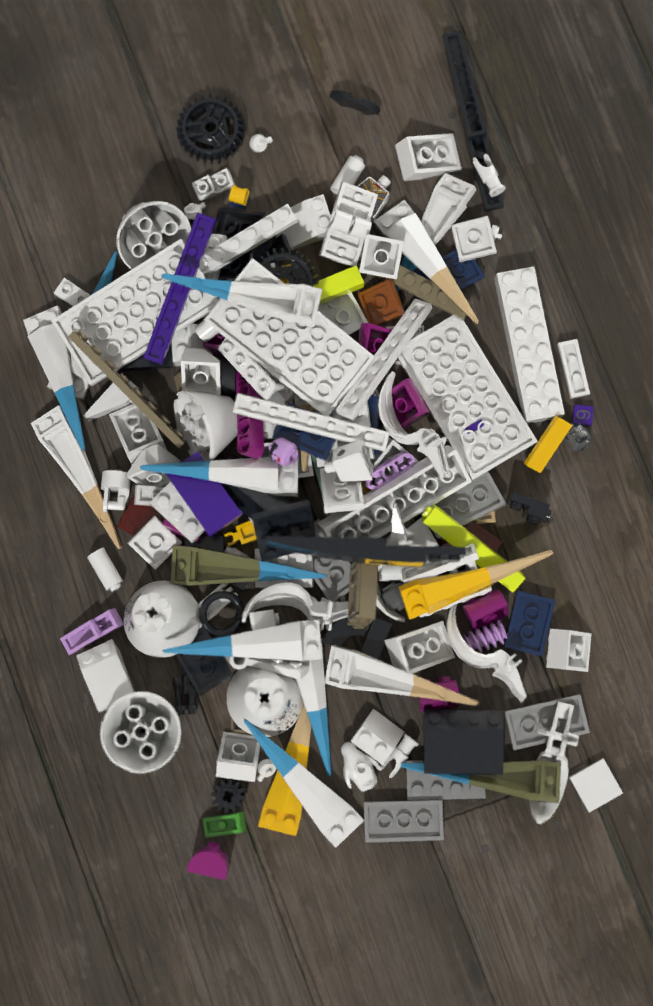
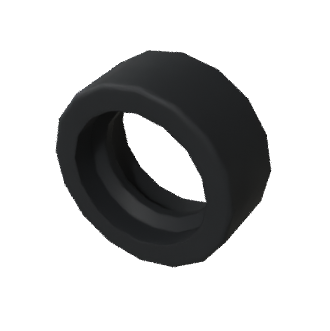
[220,359,237,395]

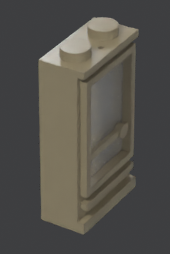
[347,562,378,629]

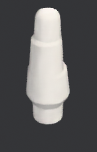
[224,546,250,558]

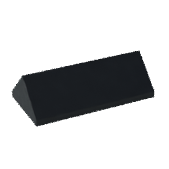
[221,455,292,519]

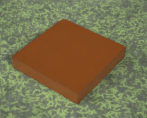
[358,278,405,326]

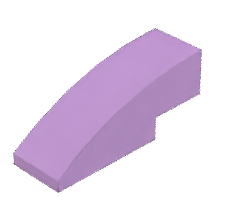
[60,608,124,655]

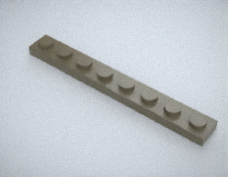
[357,246,473,321]
[68,330,185,448]

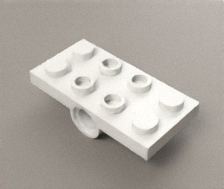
[319,182,378,267]

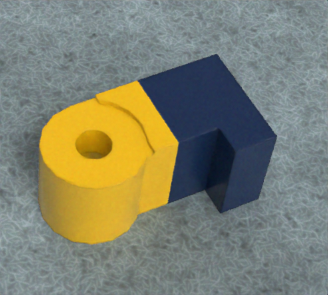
[229,185,250,210]

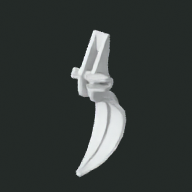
[378,372,451,478]
[376,503,415,622]
[242,582,348,631]
[446,604,526,702]
[529,702,579,824]

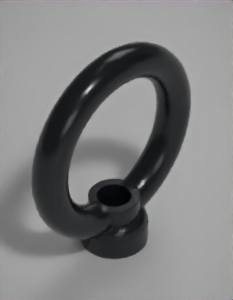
[199,591,250,636]

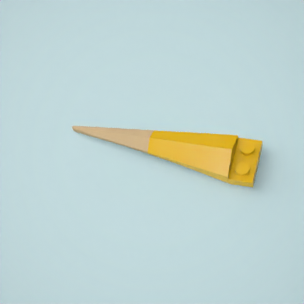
[399,550,554,619]
[258,705,311,836]

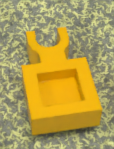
[224,521,256,546]

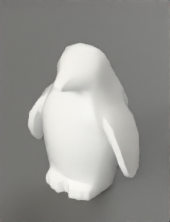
[341,742,381,791]

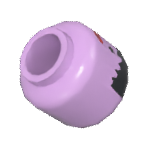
[269,438,298,466]

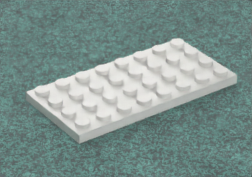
[51,239,219,386]
[204,258,375,416]
[397,316,538,480]

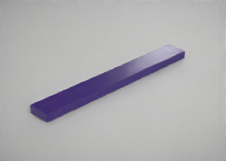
[143,212,216,365]

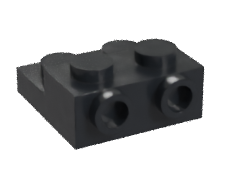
[506,493,552,524]

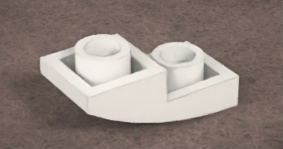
[192,168,235,201]

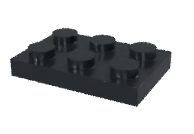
[176,627,234,696]

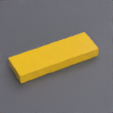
[524,415,572,473]

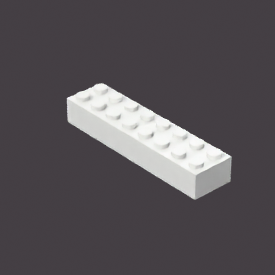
[494,267,565,424]
[317,445,472,561]

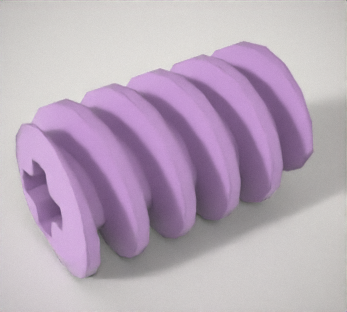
[464,620,507,653]

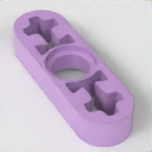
[363,451,415,490]

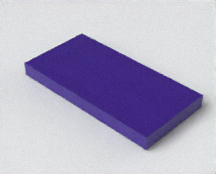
[165,451,242,537]

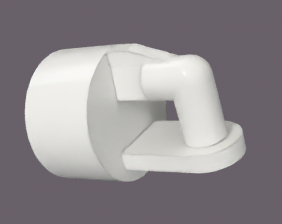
[101,469,131,512]

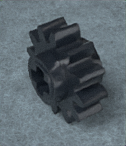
[211,779,246,814]

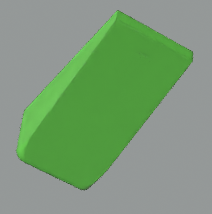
[202,811,246,838]

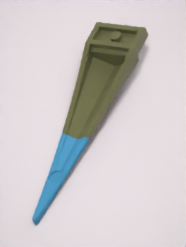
[171,545,327,586]
[401,760,561,803]

